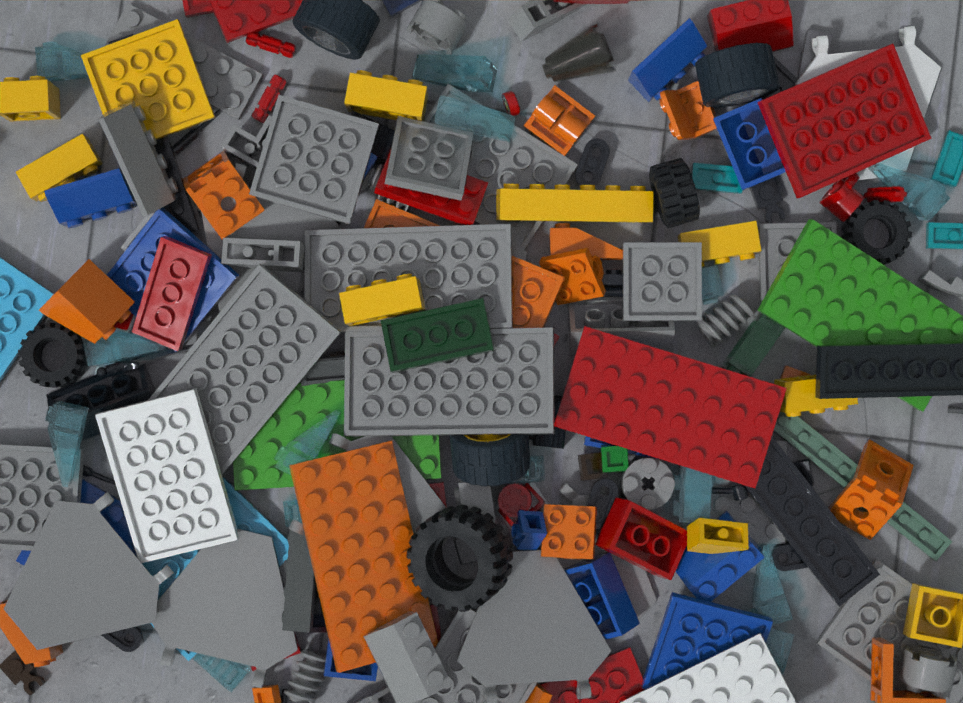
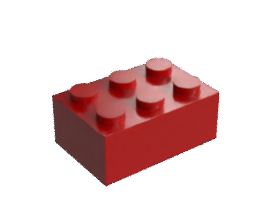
[595,498,687,580]

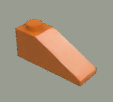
[549,223,623,260]

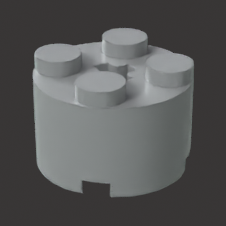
[407,0,467,56]
[620,457,675,510]
[899,646,958,698]

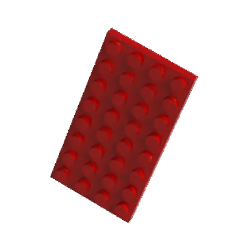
[554,326,787,488]

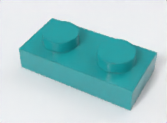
[691,163,743,194]
[926,222,963,250]

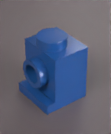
[511,510,547,550]

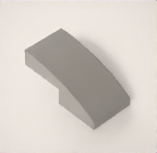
[918,270,963,297]

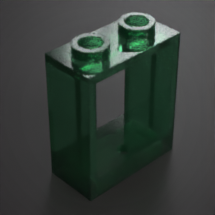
[722,313,785,377]

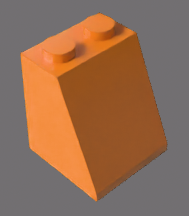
[39,259,135,344]
[0,600,63,667]

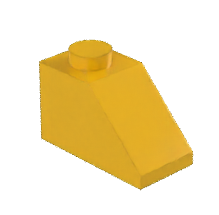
[687,518,749,554]

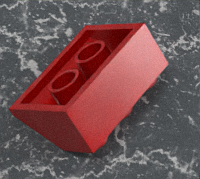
[707,0,794,52]

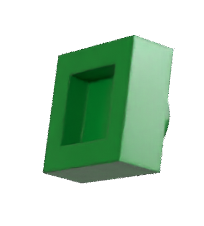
[601,444,629,472]

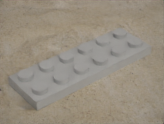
[105,3,263,120]

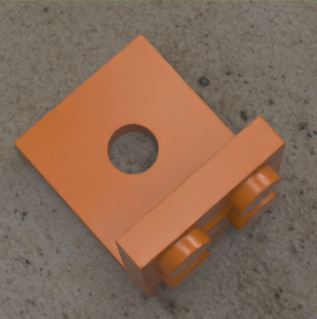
[183,150,265,240]
[828,439,914,540]
[870,637,946,703]

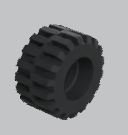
[649,157,700,228]
[841,200,912,265]
[18,322,90,388]

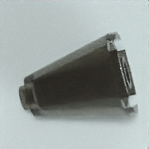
[542,22,616,82]

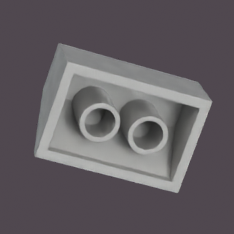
[363,611,452,703]

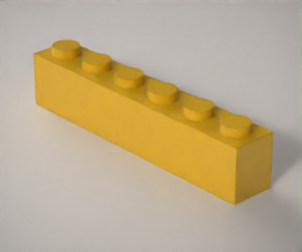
[496,184,653,223]

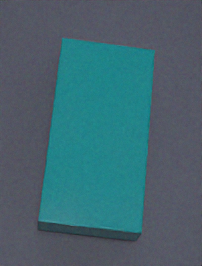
[930,130,963,187]

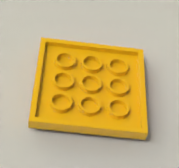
[81,19,216,140]

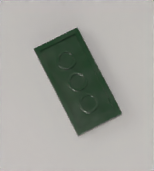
[381,298,495,373]

